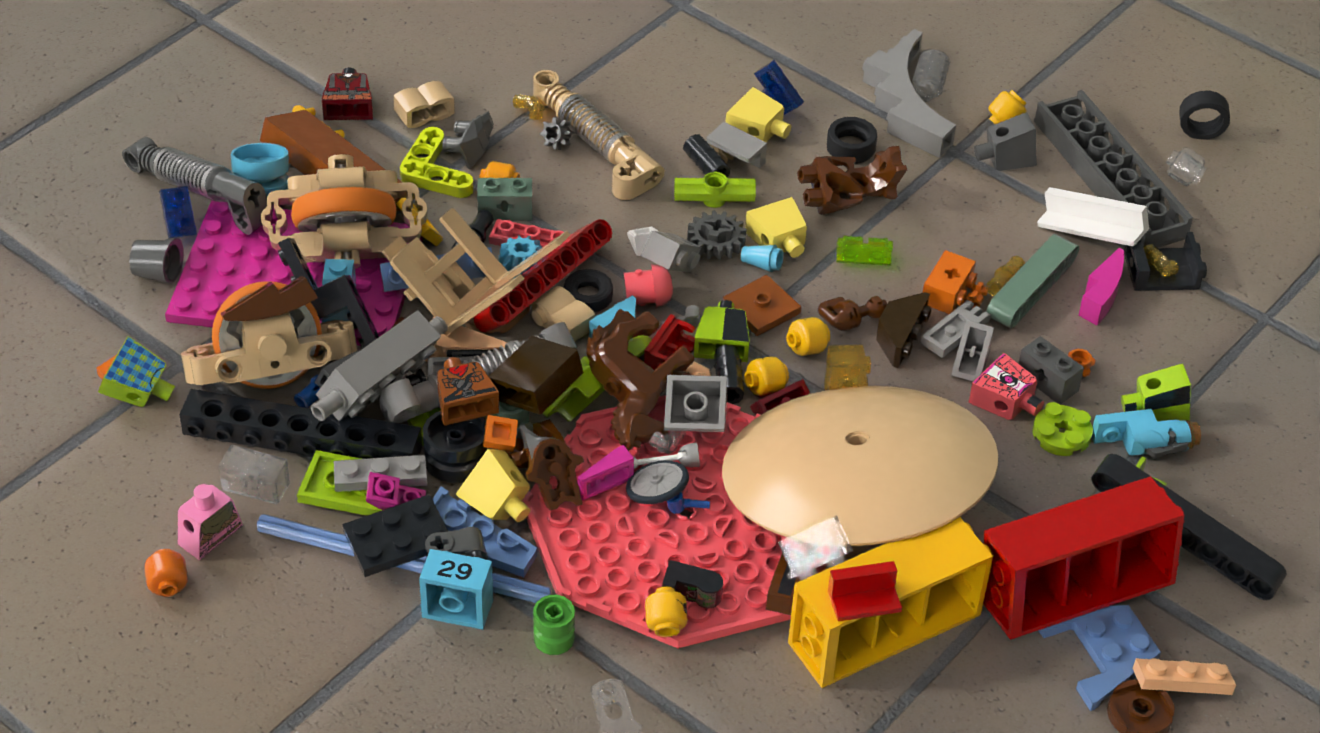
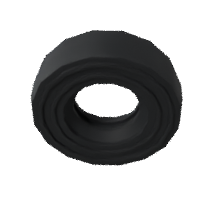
[563,269,613,312]

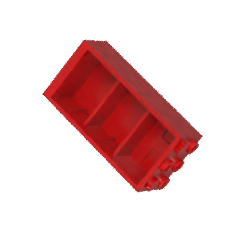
[983,476,1185,640]

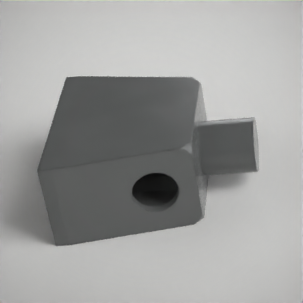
[974,112,1037,171]

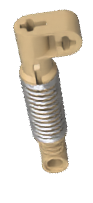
[533,70,665,200]

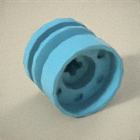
[231,143,289,196]

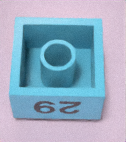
[419,549,493,630]

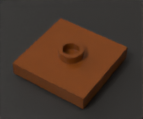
[723,274,801,336]

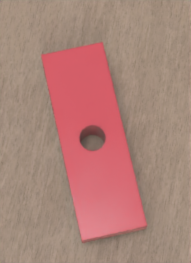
[489,219,572,247]

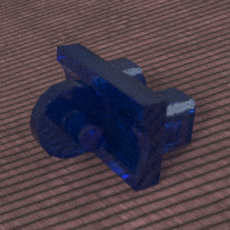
[159,186,197,238]

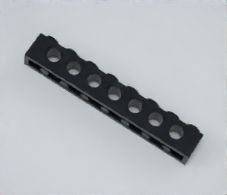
[179,389,422,459]

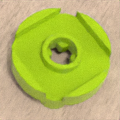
[1032,402,1093,456]

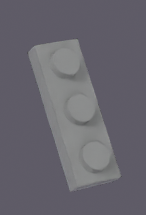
[334,455,427,492]

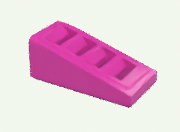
[578,445,634,500]

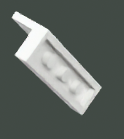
[1037,187,1149,246]

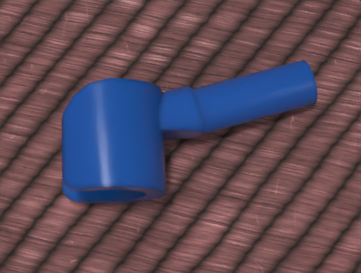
[667,492,710,514]

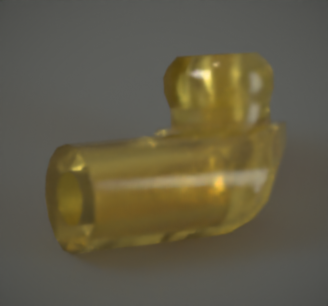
[513,95,545,120]
[1144,244,1179,277]

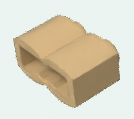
[394,81,455,128]
[532,286,595,342]

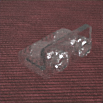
[778,515,853,581]

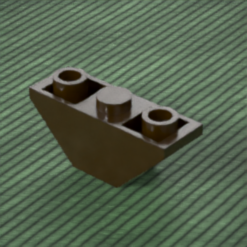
[876,292,932,368]

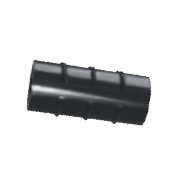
[683,134,731,178]
[714,345,744,404]

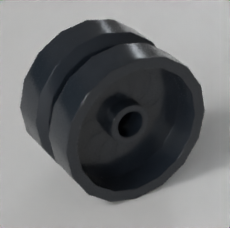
[423,411,489,483]

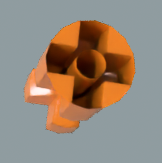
[964,282,989,309]

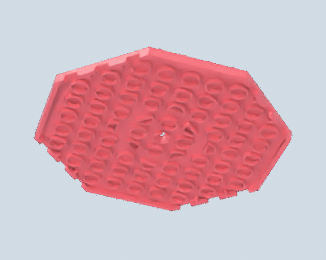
[522,395,838,649]

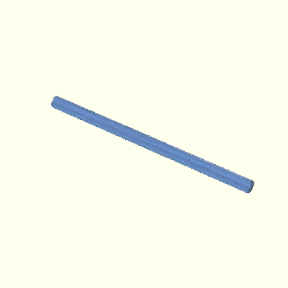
[257,514,551,603]

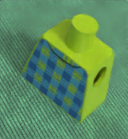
[98,336,175,407]

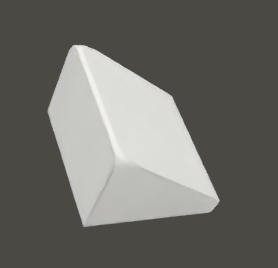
[627,226,658,256]

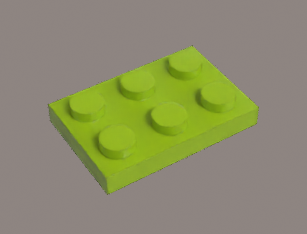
[297,450,382,516]

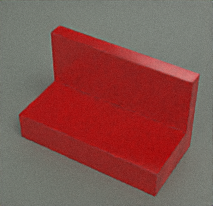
[828,561,902,622]

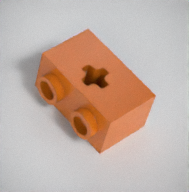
[923,250,978,314]

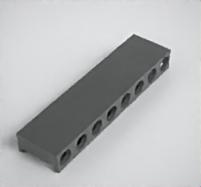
[1034,90,1193,249]

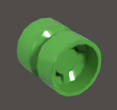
[533,595,575,655]

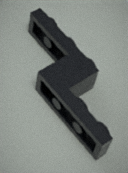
[278,238,380,349]

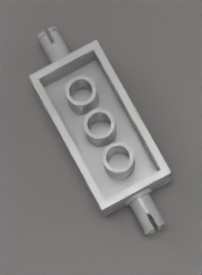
[311,310,448,421]

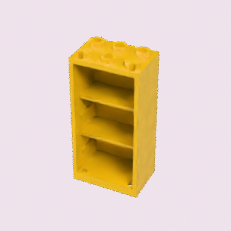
[788,517,993,688]

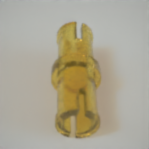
[986,256,1025,296]

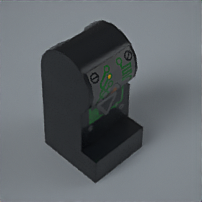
[662,560,723,608]

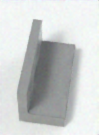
[706,122,767,168]

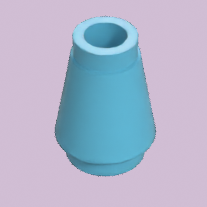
[741,245,783,272]

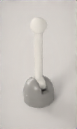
[633,443,700,469]

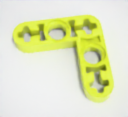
[400,127,474,198]

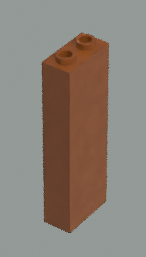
[260,109,406,212]

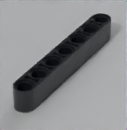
[1091,454,1287,600]

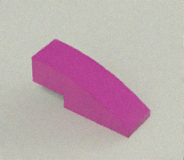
[1079,248,1124,326]

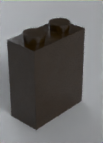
[488,336,584,415]

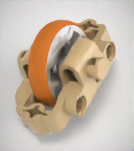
[261,154,427,268]
[181,281,357,389]

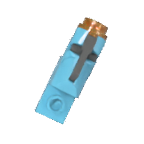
[1092,409,1201,458]

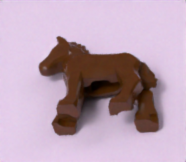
[586,309,694,451]

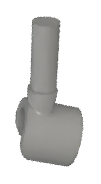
[661,305,700,328]

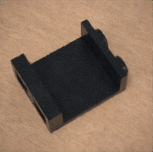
[1124,232,1207,291]

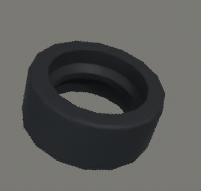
[1179,90,1230,140]
[827,117,877,164]

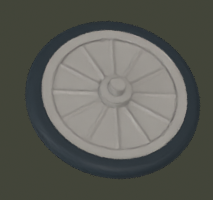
[626,461,689,504]

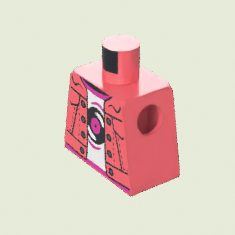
[969,353,1044,420]

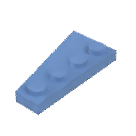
[432,486,538,577]

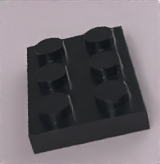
[342,494,448,577]

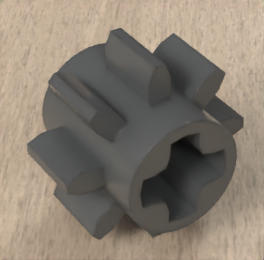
[540,117,575,150]

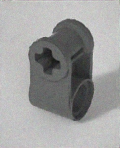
[425,527,488,560]

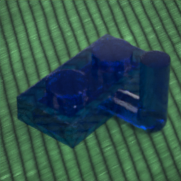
[754,60,804,115]

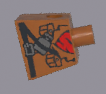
[437,357,499,426]

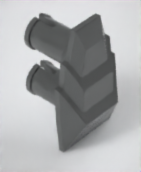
[443,111,494,169]

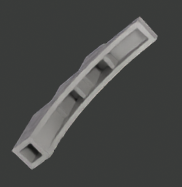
[862,29,956,158]

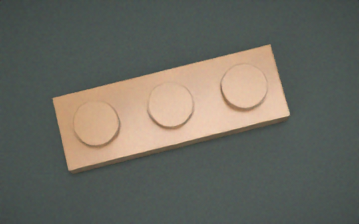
[1132,658,1236,695]

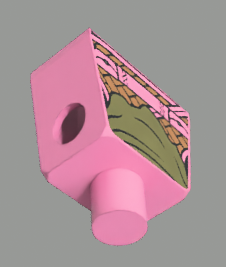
[177,484,243,560]

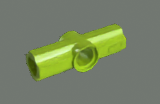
[674,172,756,208]

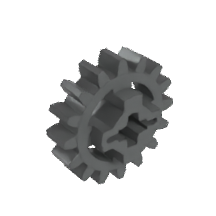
[687,210,747,260]

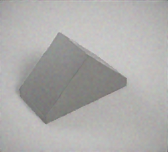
[951,320,994,381]

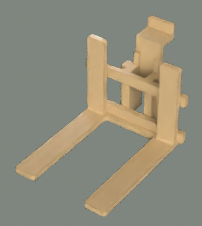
[383,208,571,336]

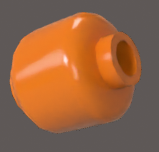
[144,549,188,597]

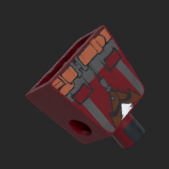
[322,67,373,120]

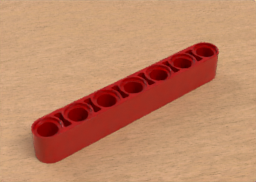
[473,219,612,333]

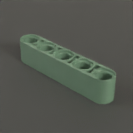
[986,234,1079,329]

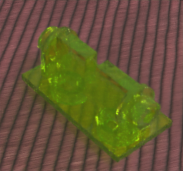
[836,235,893,266]

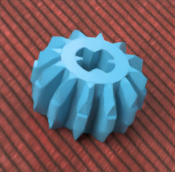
[498,235,543,279]

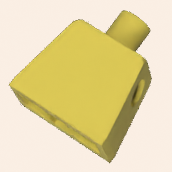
[726,87,791,142]
[745,197,807,258]
[456,449,530,522]

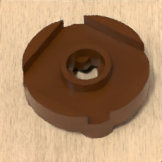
[1107,680,1175,733]

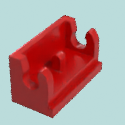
[644,314,695,370]

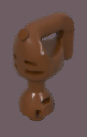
[818,296,887,331]

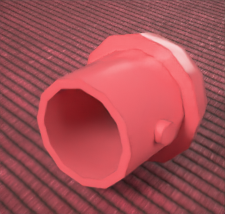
[624,264,673,308]

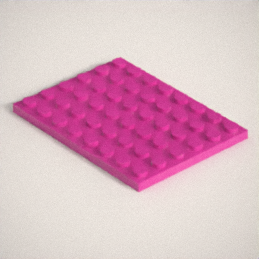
[165,200,424,346]

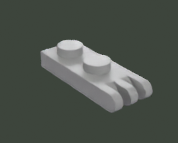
[920,300,991,358]

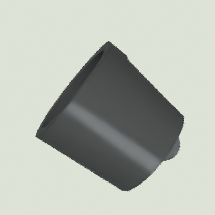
[129,238,184,284]

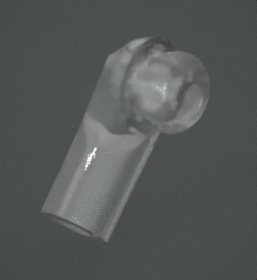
[649,431,686,454]

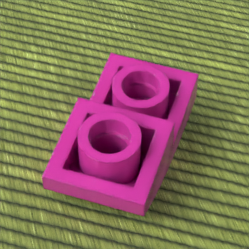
[366,472,426,510]

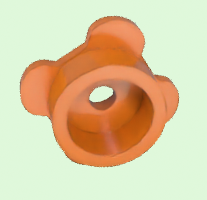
[1068,349,1095,377]

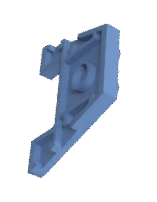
[1038,605,1161,711]

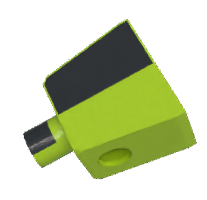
[694,300,750,362]
[1121,364,1191,422]

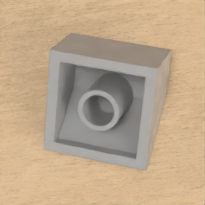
[664,375,727,432]

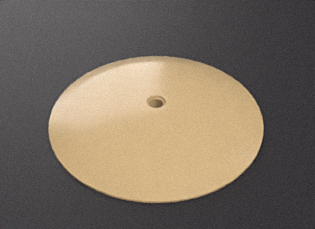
[722,386,998,546]

